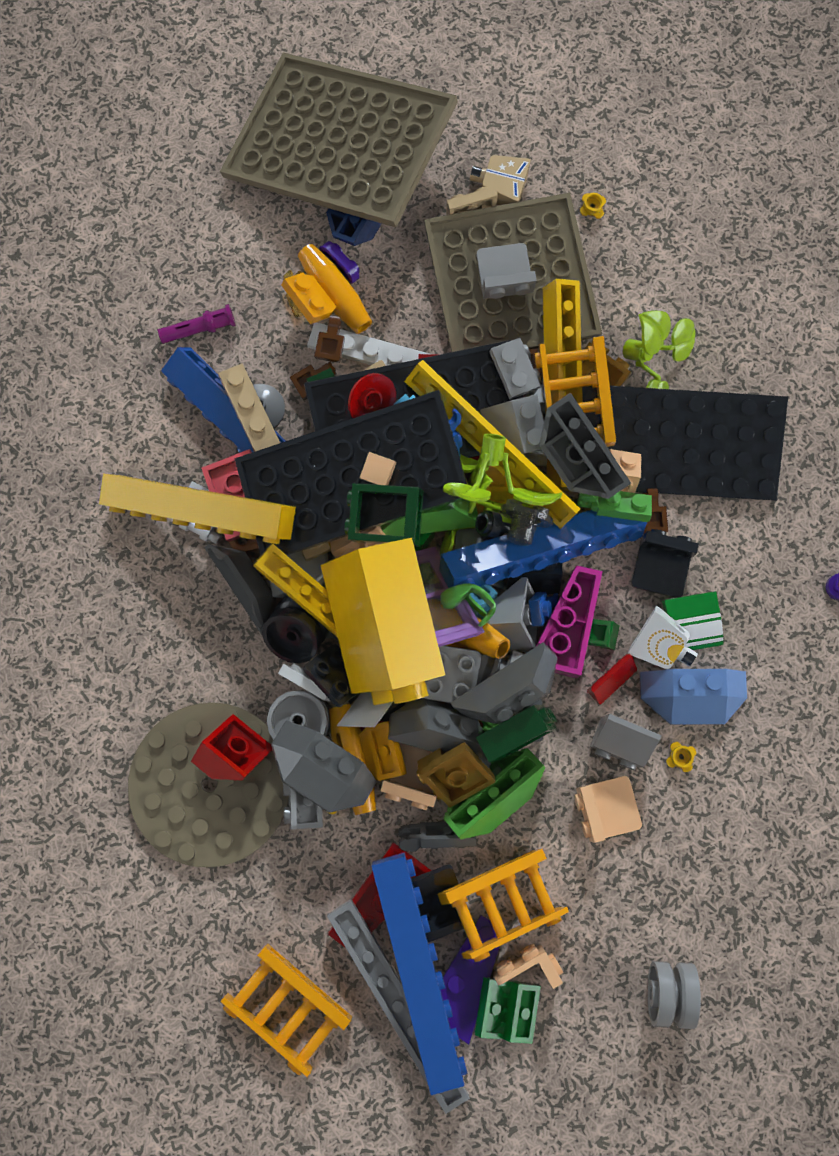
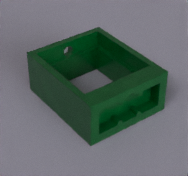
[345,483,424,547]
[476,705,557,763]

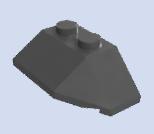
[539,393,631,499]
[204,544,276,635]
[451,642,557,724]
[388,698,491,768]
[271,721,377,813]

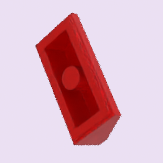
[587,654,637,705]

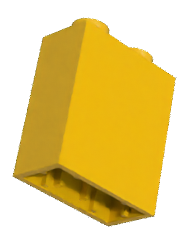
[320,538,445,705]

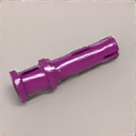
[157,304,236,344]

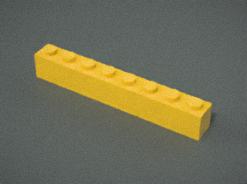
[543,279,583,492]
[99,473,296,544]

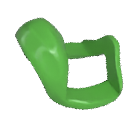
[440,583,496,627]

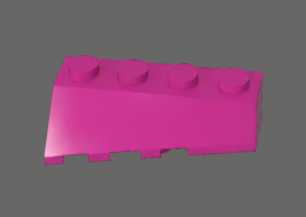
[537,565,603,679]

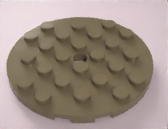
[128,703,289,867]

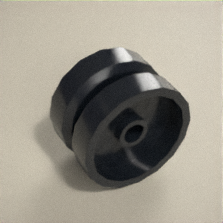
[262,596,329,664]

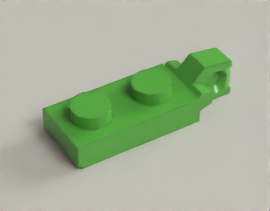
[577,491,652,522]

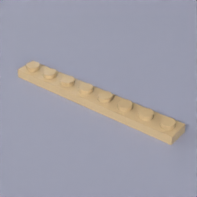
[218,363,331,562]

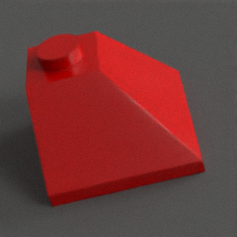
[191,714,273,780]

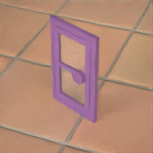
[415,547,485,647]

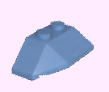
[640,669,747,725]

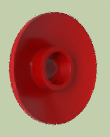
[348,373,396,418]

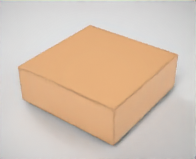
[360,452,397,485]

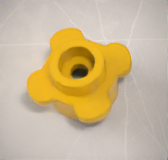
[580,193,606,219]
[666,742,696,772]

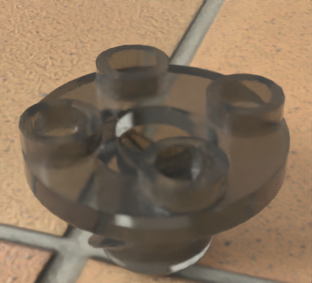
[499,499,553,546]

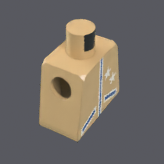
[470,155,531,205]

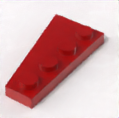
[327,842,432,948]

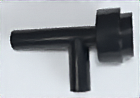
[475,510,531,541]

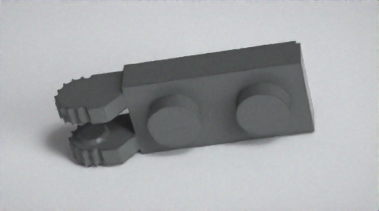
[398,821,476,852]

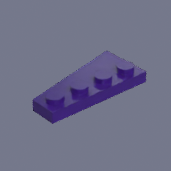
[441,915,500,1045]

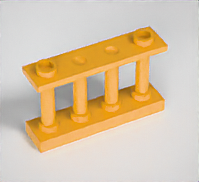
[535,336,616,447]
[437,849,569,962]
[220,943,352,1077]

